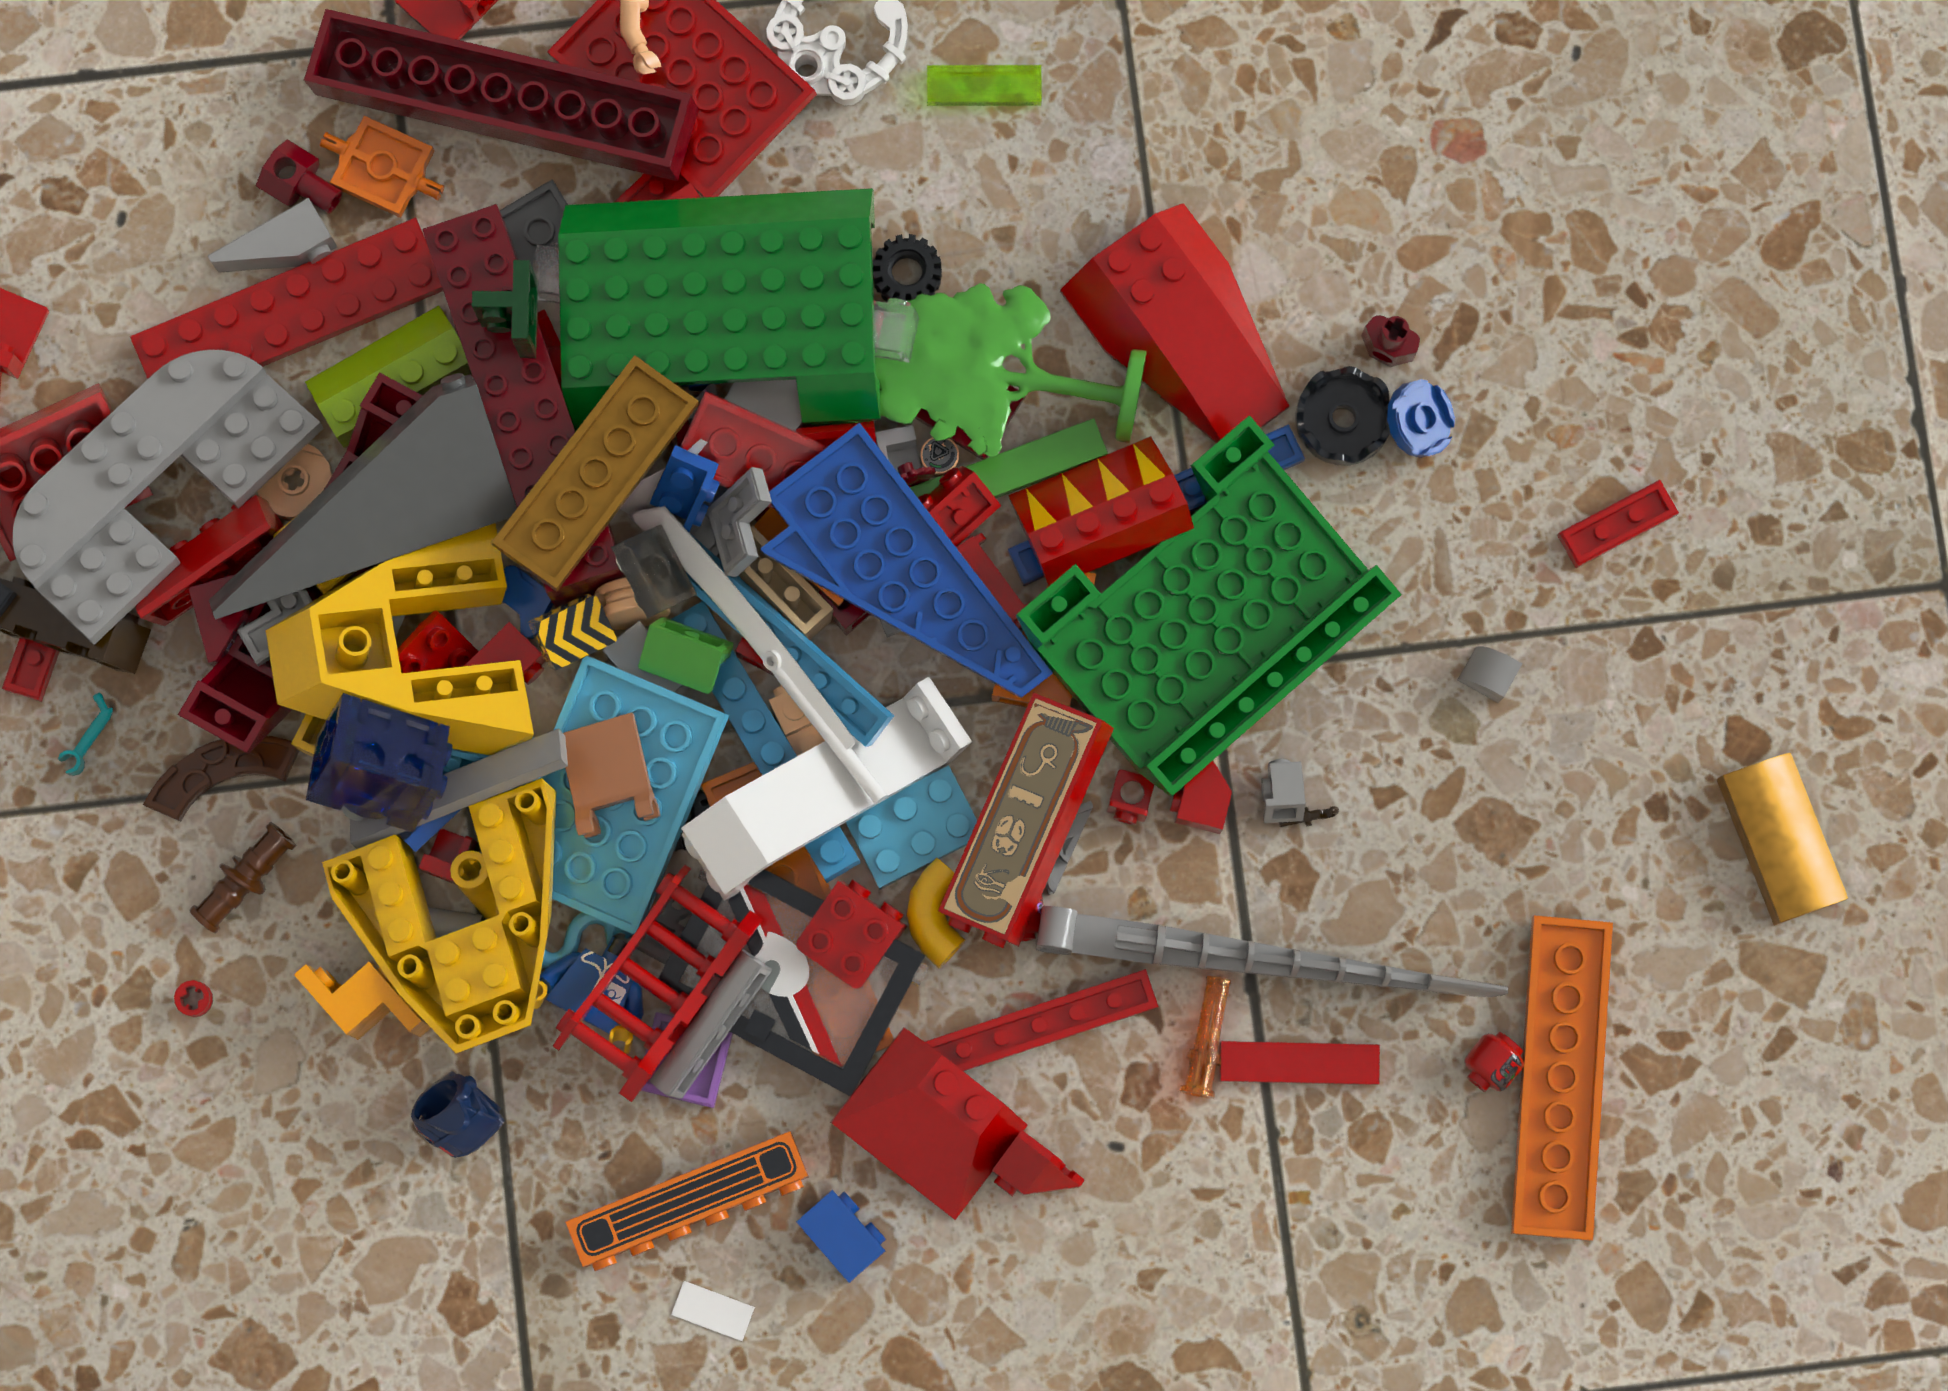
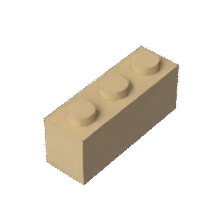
[738,526,833,640]

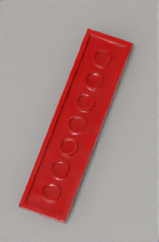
[130,217,443,379]

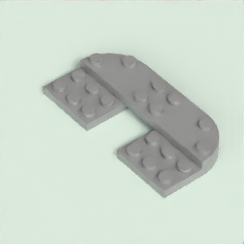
[13,350,324,645]

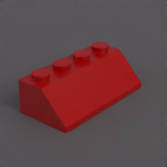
[135,495,284,627]

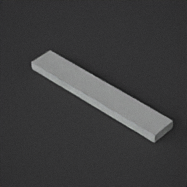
[350,728,568,849]

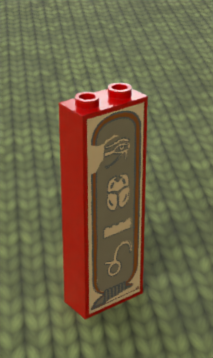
[938,692,1114,948]

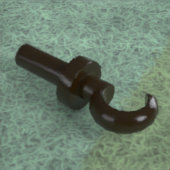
[1279,806,1339,827]

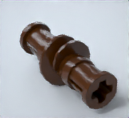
[189,822,297,933]

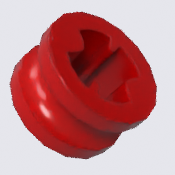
[174,980,213,1017]

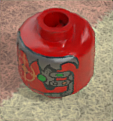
[1464,1032,1524,1092]

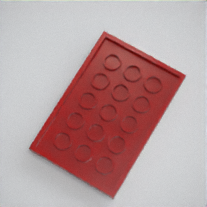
[547,0,817,198]

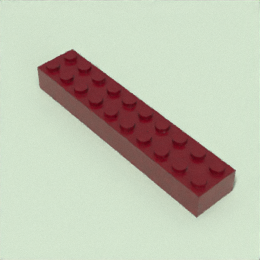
[304,9,699,181]

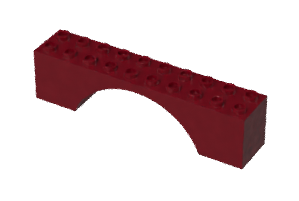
[422,204,628,608]

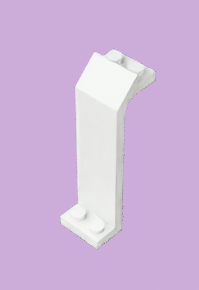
[681,677,972,901]

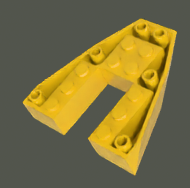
[265,523,534,755]
[322,778,557,1053]

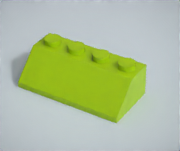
[305,305,472,448]

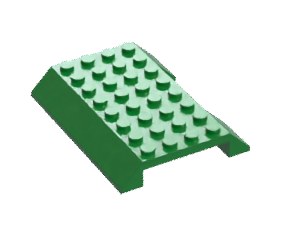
[558,188,881,431]
[1016,415,1402,797]

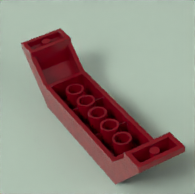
[178,372,423,754]

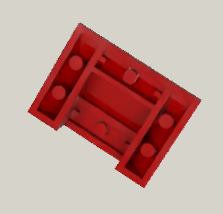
[830,1027,1028,1220]

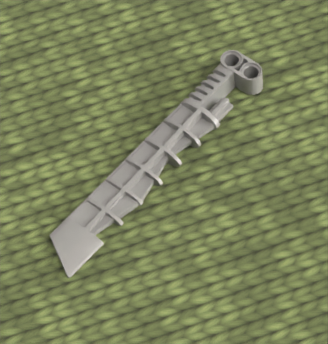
[1036,906,1509,997]

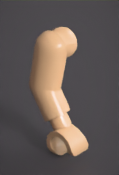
[620,0,661,74]

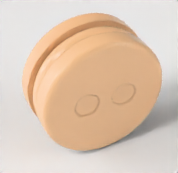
[594,575,671,630]

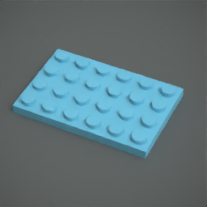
[532,656,729,934]

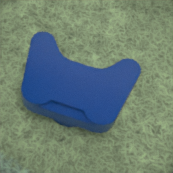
[502,565,553,639]

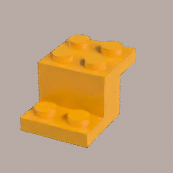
[294,962,431,1040]

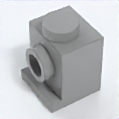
[1261,759,1306,823]

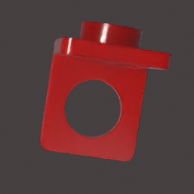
[1107,769,1154,825]

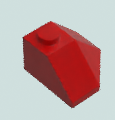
[992,1130,1085,1197]

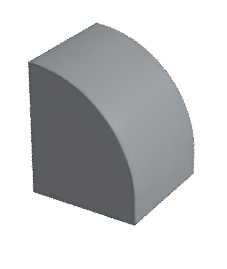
[1457,646,1523,703]

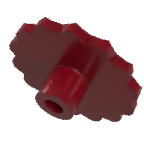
[897,462,936,487]

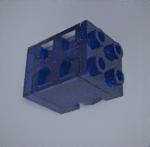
[306,693,452,832]

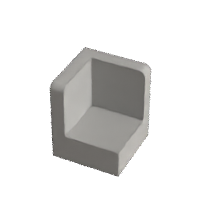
[875,425,921,473]

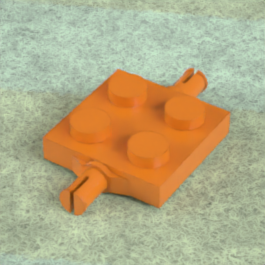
[320,115,444,218]

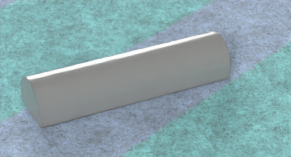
[650,949,772,1099]

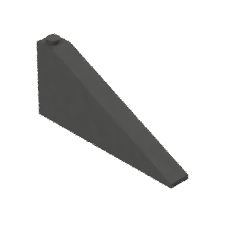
[209,373,517,620]

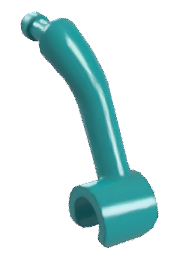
[58,693,113,776]

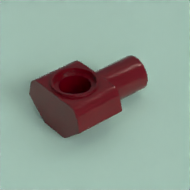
[255,139,343,214]
[1361,315,1420,367]

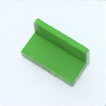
[638,617,734,694]

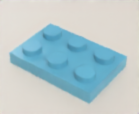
[845,765,977,890]

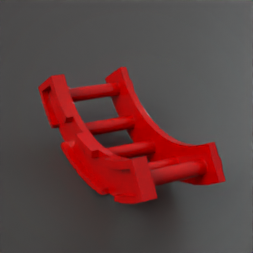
[553,864,763,1102]

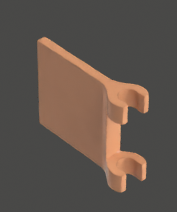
[563,712,660,839]

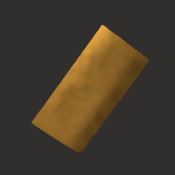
[1716,752,1849,926]

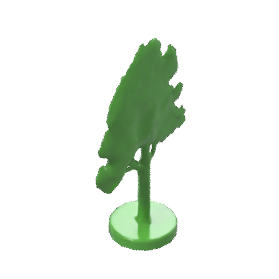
[874,283,1147,458]

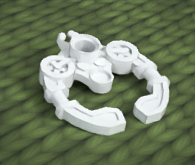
[766,0,908,106]

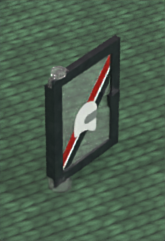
[658,867,929,1096]

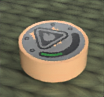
[920,437,959,477]

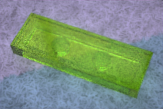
[927,65,1042,106]

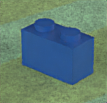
[796,1190,886,1283]

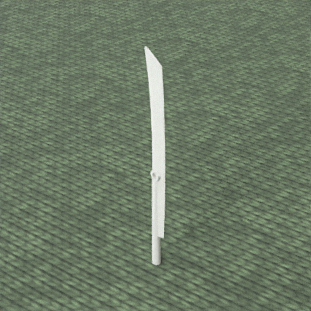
[630,506,888,805]

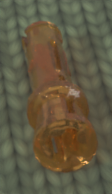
[1180,976,1231,1099]

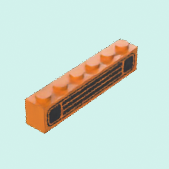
[566,1131,809,1271]

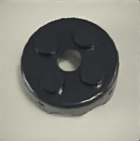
[1295,366,1390,466]

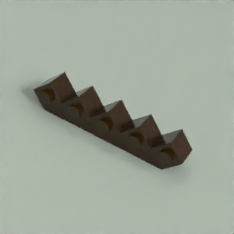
[0,577,151,674]

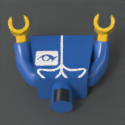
[534,936,644,1054]

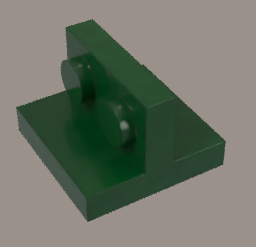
[472,260,538,358]

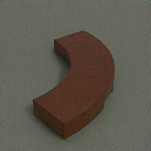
[143,736,299,822]

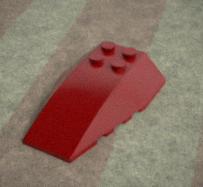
[1060,203,1289,443]

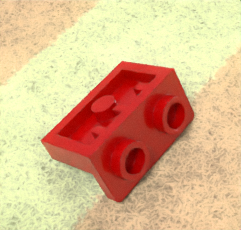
[918,466,1002,547]

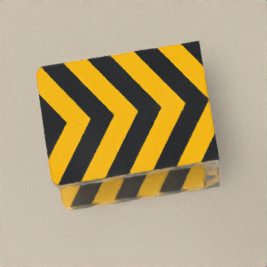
[528,594,617,671]

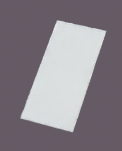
[671,1281,755,1341]

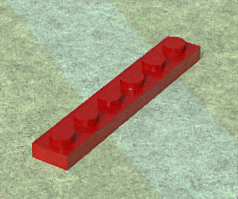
[925,969,1159,1071]

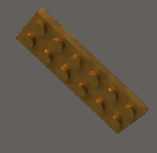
[491,355,699,592]

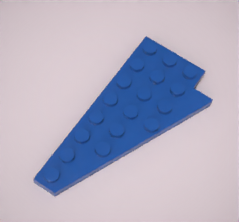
[760,423,1053,698]

